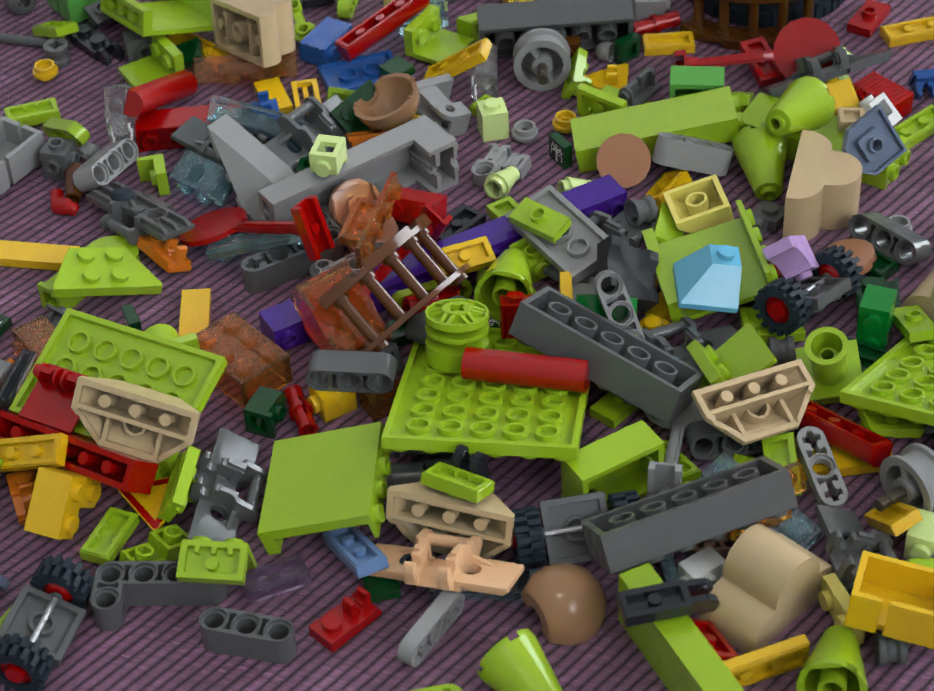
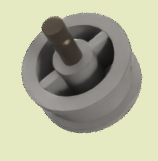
[513,28,571,91]
[873,443,934,512]

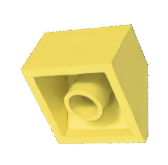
[663,174,734,234]

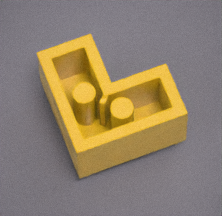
[24,467,102,540]

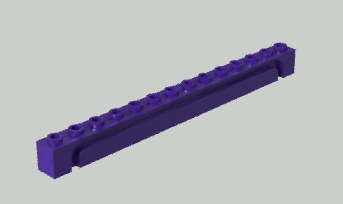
[258,174,627,354]

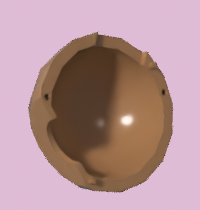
[353,73,420,131]
[521,562,606,646]

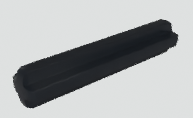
[0,348,36,410]

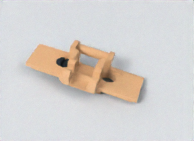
[369,528,524,596]

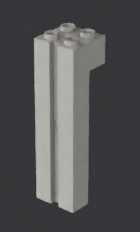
[258,114,460,239]

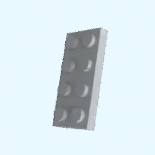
[505,184,608,285]

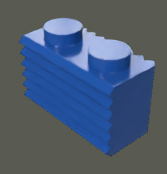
[299,16,352,66]

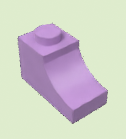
[762,235,820,282]

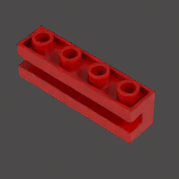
[135,102,242,152]

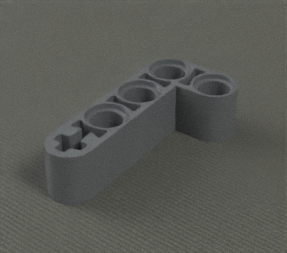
[241,211,345,294]
[90,561,228,632]

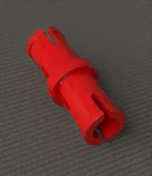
[633,10,681,36]
[283,385,319,436]

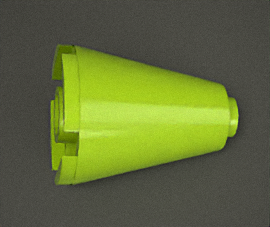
[766,76,835,136]
[732,122,787,201]
[474,248,534,321]
[796,625,869,691]
[477,629,563,691]

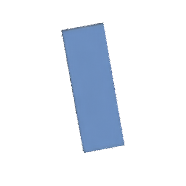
[322,526,389,579]

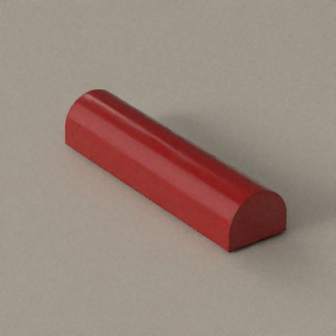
[334,0,430,62]
[124,70,198,117]
[461,347,589,393]
[798,400,893,468]

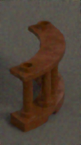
[680,0,814,51]
[317,213,471,352]

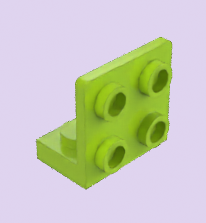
[403,4,474,64]
[118,35,185,88]
[577,83,650,116]
[686,323,777,385]
[176,536,258,586]

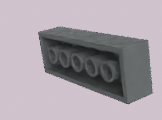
[477,0,634,59]
[509,286,704,424]
[580,456,798,575]

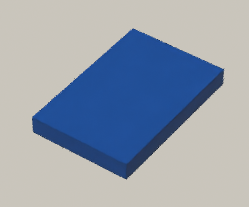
[317,50,394,93]

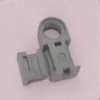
[471,143,532,186]

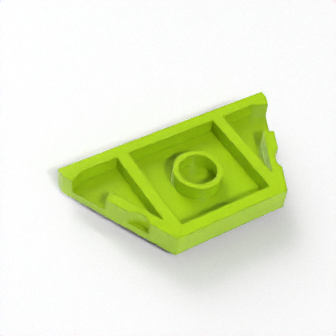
[51,247,163,298]

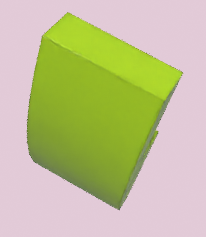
[653,202,684,244]
[119,524,188,561]

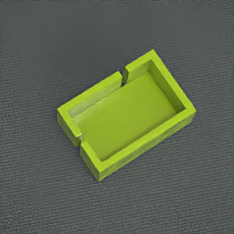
[561,420,664,506]

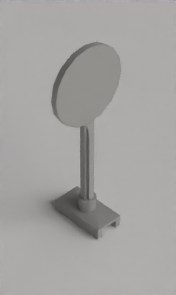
[644,388,704,497]

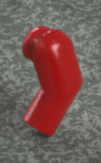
[50,188,79,216]

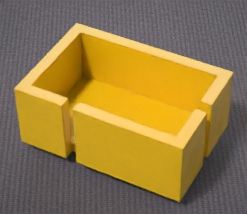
[844,550,934,649]

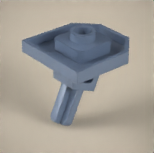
[841,105,907,175]

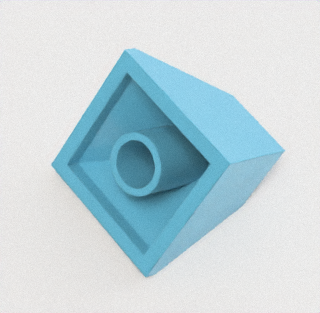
[672,244,742,313]

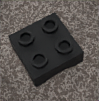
[597,234,659,313]

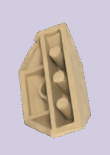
[691,359,815,445]
[71,376,201,463]
[386,481,515,559]

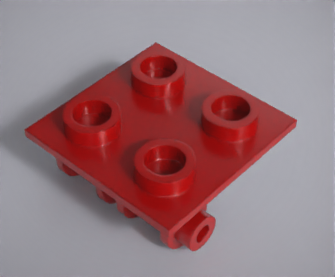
[18,363,89,434]

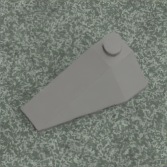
[205,113,295,221]

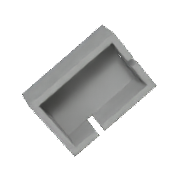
[0,116,45,196]

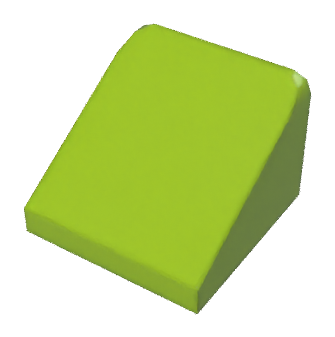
[456,12,477,43]

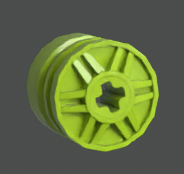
[425,298,489,373]

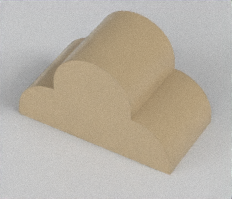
[210,0,296,68]
[782,129,863,241]
[699,523,838,654]

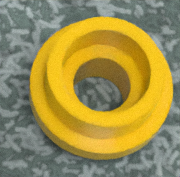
[32,59,59,81]
[552,110,577,134]

